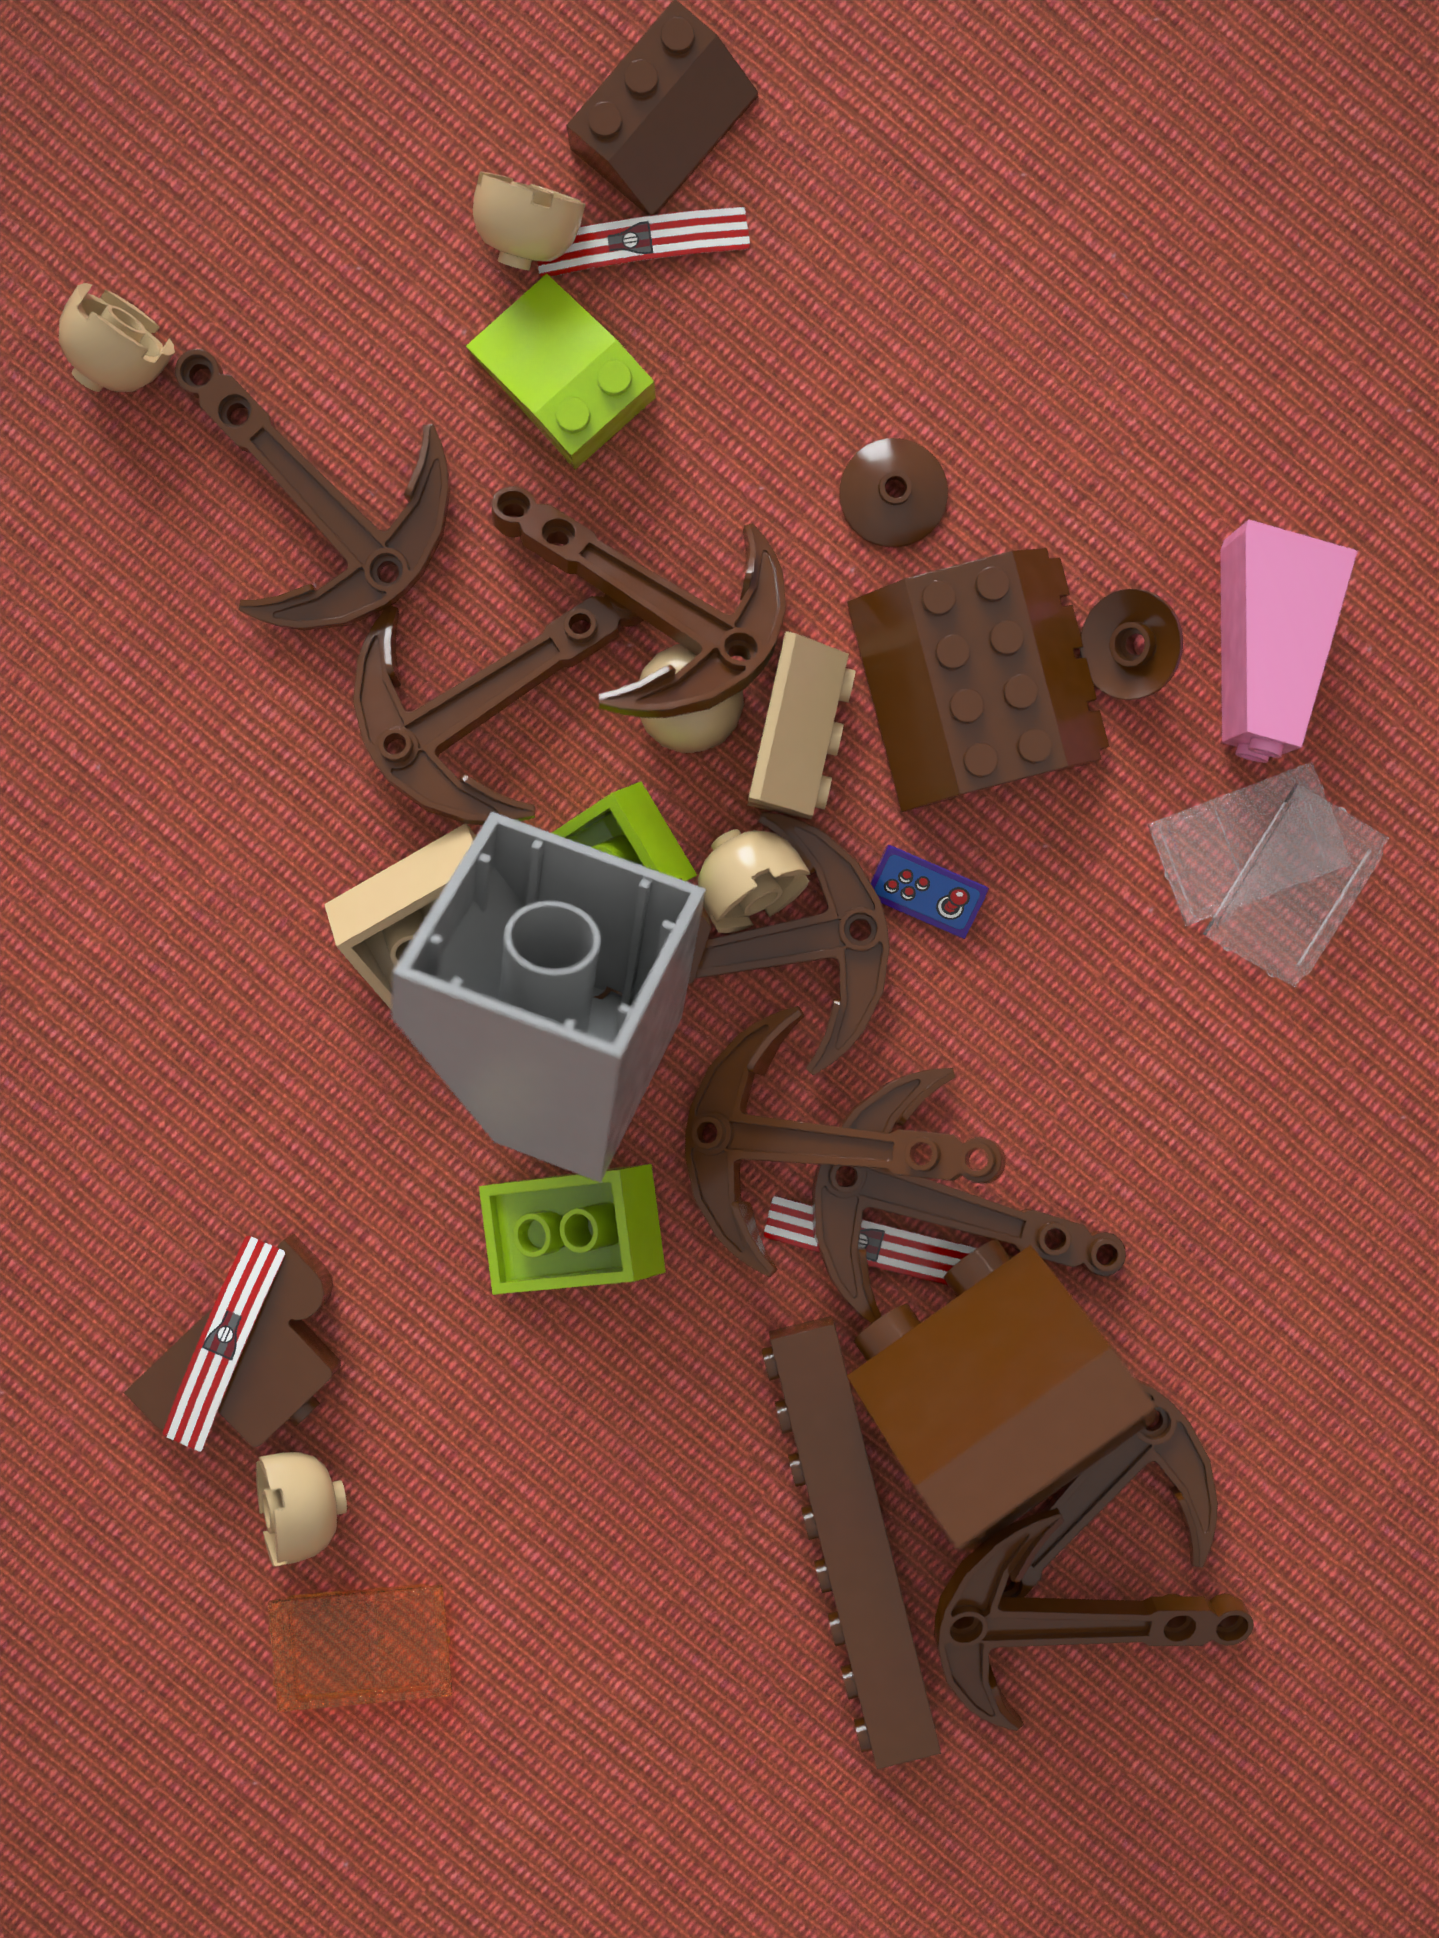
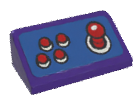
[870,845,989,939]

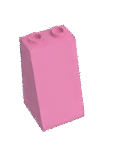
[1220,520,1357,763]

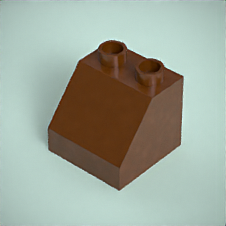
[847,1239,1156,1550]

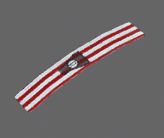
[538,207,750,278]
[764,1196,977,1285]
[163,1236,285,1452]

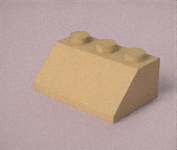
[747,631,856,819]
[324,823,476,1010]

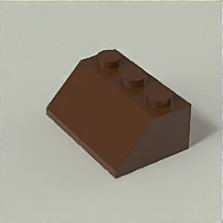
[566,0,758,216]

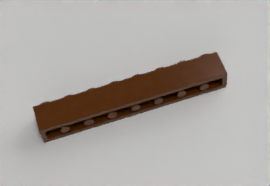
[762,1316,941,1769]

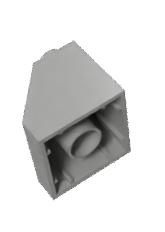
[391,812,706,1183]

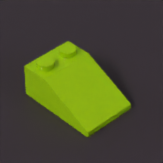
[466,274,656,470]
[552,781,697,882]
[479,1164,666,1295]

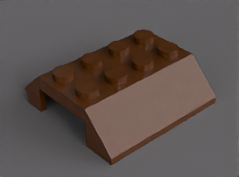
[847,548,1109,813]

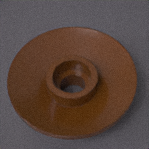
[839,438,948,548]
[1080,589,1183,700]

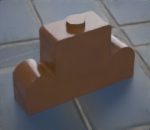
[124,1233,341,1447]

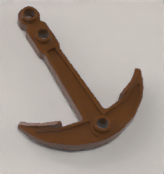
[175,349,450,630]
[491,486,786,718]
[353,594,643,825]
[594,812,890,1075]
[685,1006,1006,1277]
[812,1068,1126,1323]
[1001,1378,1218,1597]
[934,1508,1254,1731]

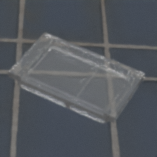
[1147,762,1351,926]
[1203,783,1389,988]

